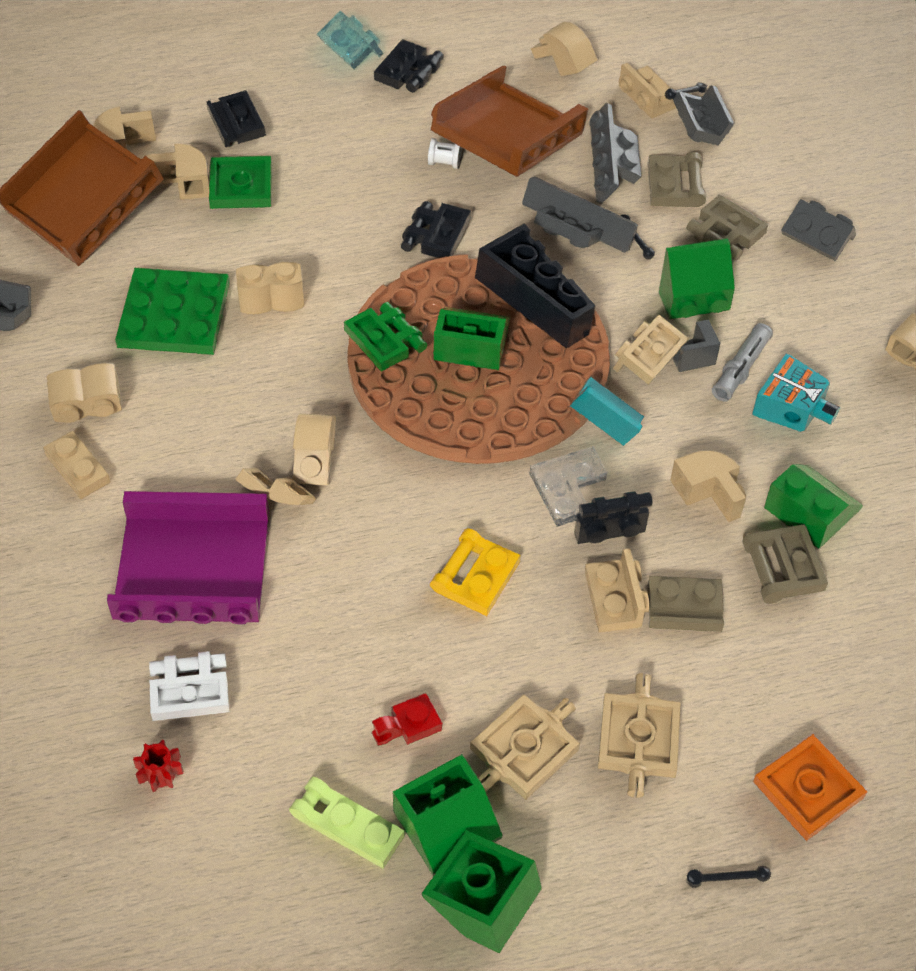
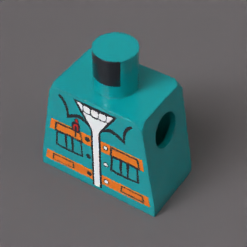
[752,353,840,432]

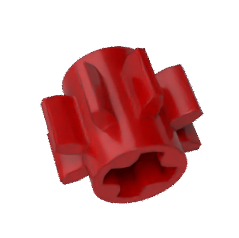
[133,740,184,792]

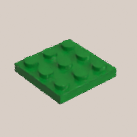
[115,268,230,355]

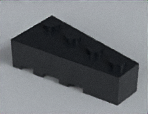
[475,223,595,349]

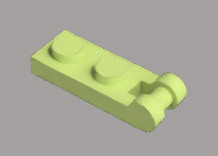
[289,777,405,869]

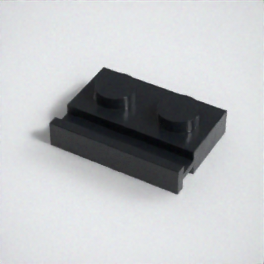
[206,90,266,148]

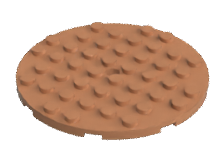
[347,255,610,464]

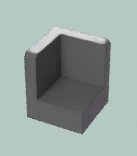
[673,319,720,372]

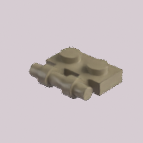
[686,194,768,261]

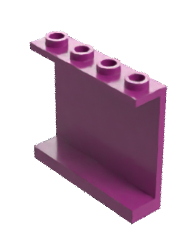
[107,491,269,625]

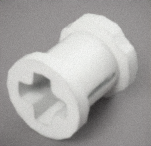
[428,138,462,169]

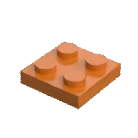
[753,734,867,841]

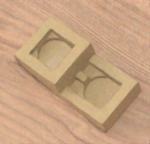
[235,468,317,505]

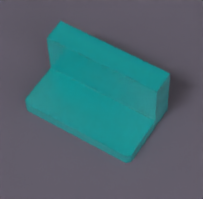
[570,377,644,446]

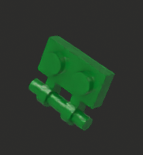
[344,302,428,372]

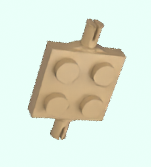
[598,673,681,798]
[470,694,580,800]

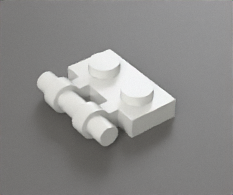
[149,651,230,721]

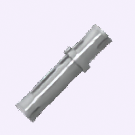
[712,323,773,402]

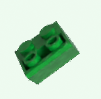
[433,307,510,370]
[393,754,503,876]

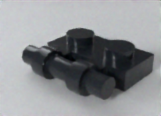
[374,39,444,93]
[400,201,471,258]
[574,491,652,544]

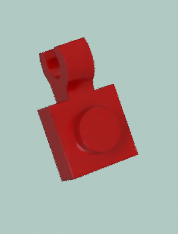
[372,693,443,746]

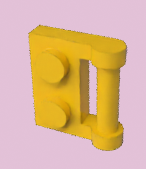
[430,528,521,616]

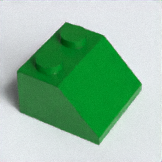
[659,238,735,320]
[764,464,863,549]
[422,830,542,953]

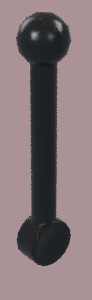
[665,82,707,100]
[620,214,655,260]
[686,865,771,888]

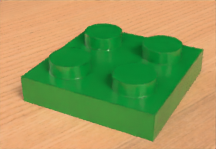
[209,156,272,209]

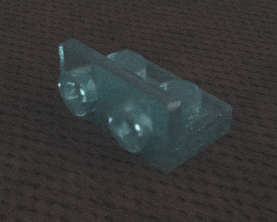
[317,11,383,69]

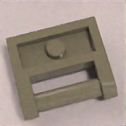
[648,152,706,207]
[742,524,828,604]

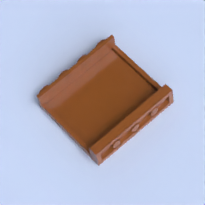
[431,65,588,177]
[0,110,164,266]

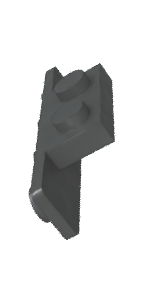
[589,103,641,204]
[522,176,638,253]

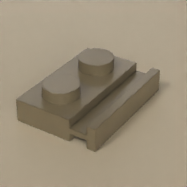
[648,576,724,632]

